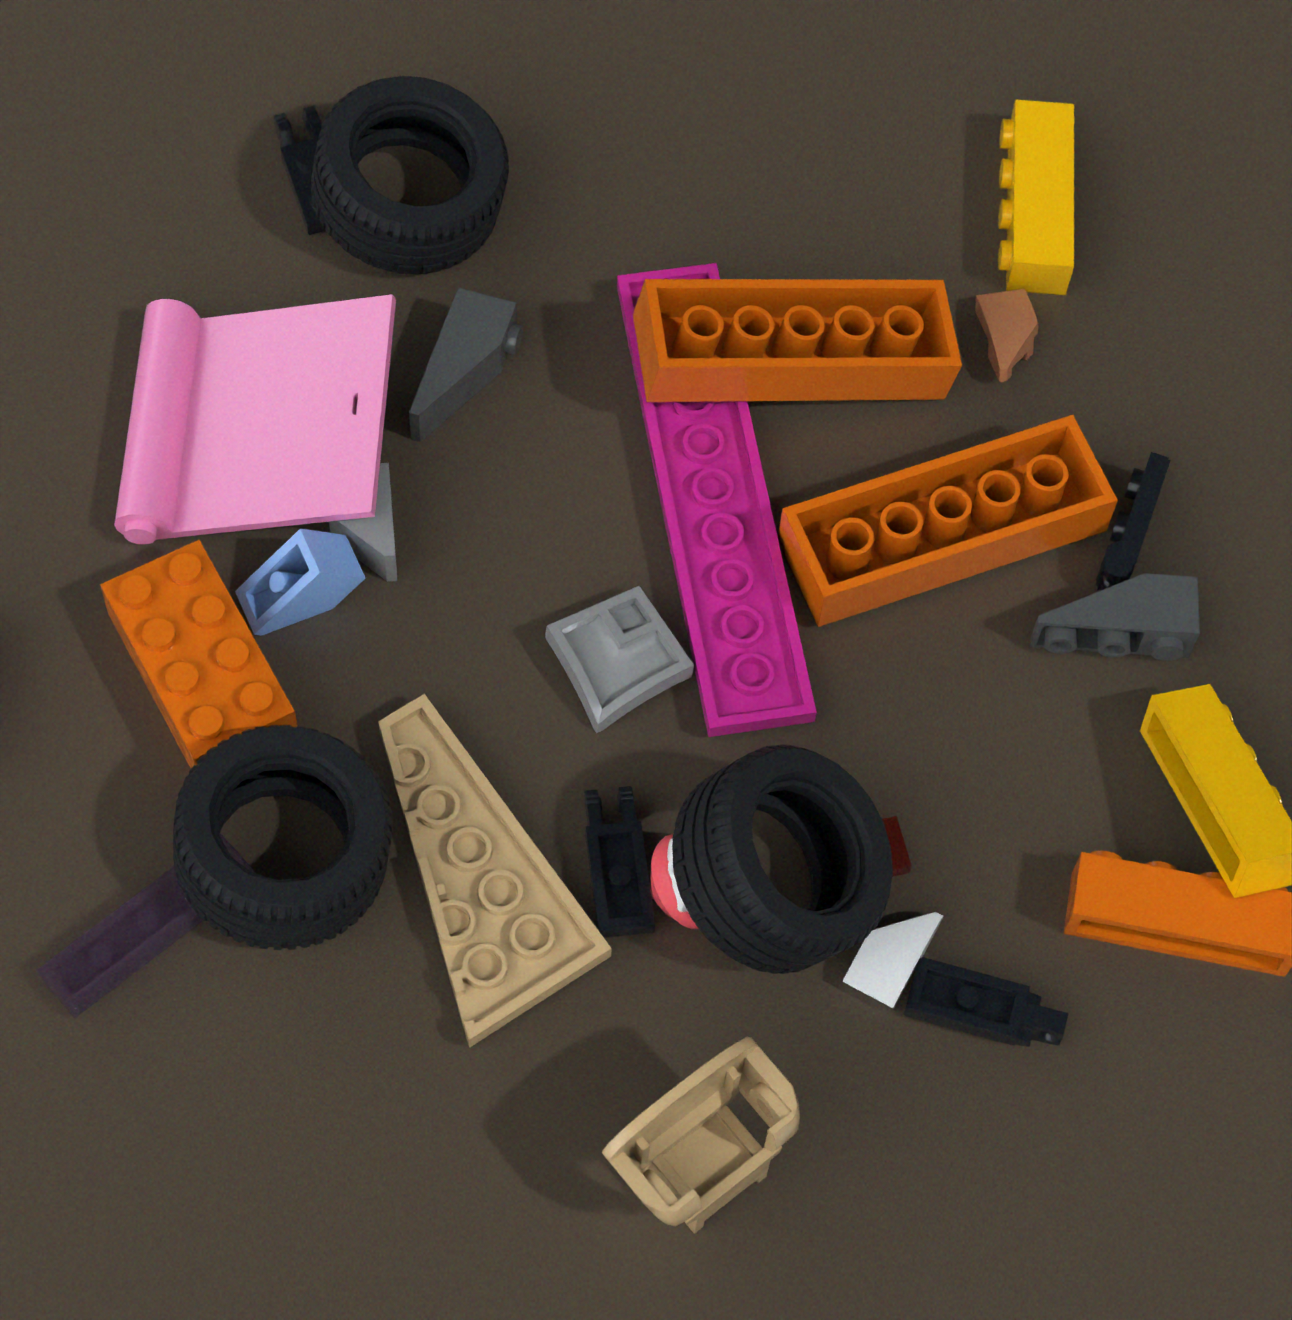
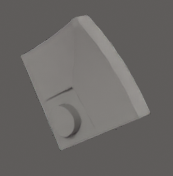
[545,586,694,733]

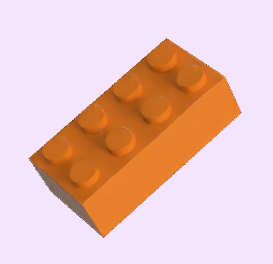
[100,540,297,768]

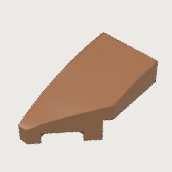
[975,289,1038,382]

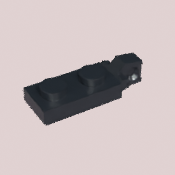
[904,957,1068,1047]

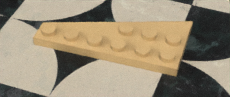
[378,694,612,1048]

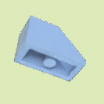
[235,528,366,636]

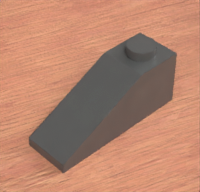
[409,287,524,442]

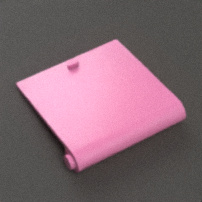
[114,294,396,545]

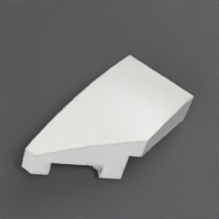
[843,912,944,1008]

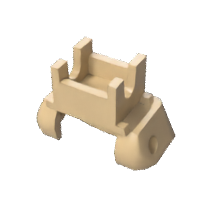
[602,1037,800,1234]

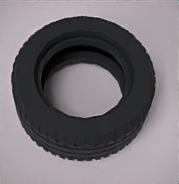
[311,76,509,274]
[173,725,393,950]
[672,744,893,974]

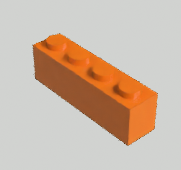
[1063,850,1292,977]

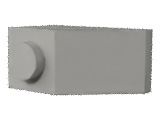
[329,463,398,582]

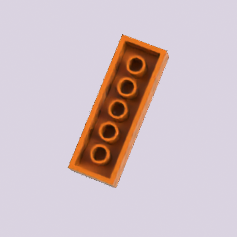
[633,279,962,402]
[778,415,1118,627]

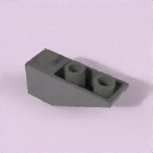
[1030,573,1200,661]

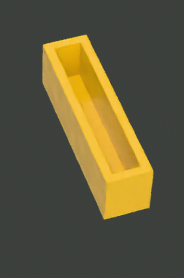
[998,100,1074,295]
[1140,684,1292,898]

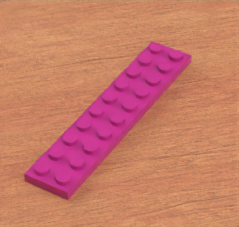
[617,263,817,737]

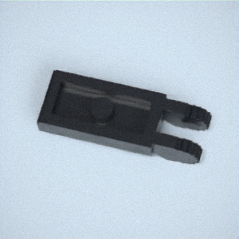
[273,106,326,235]
[1095,452,1171,591]
[584,786,655,938]

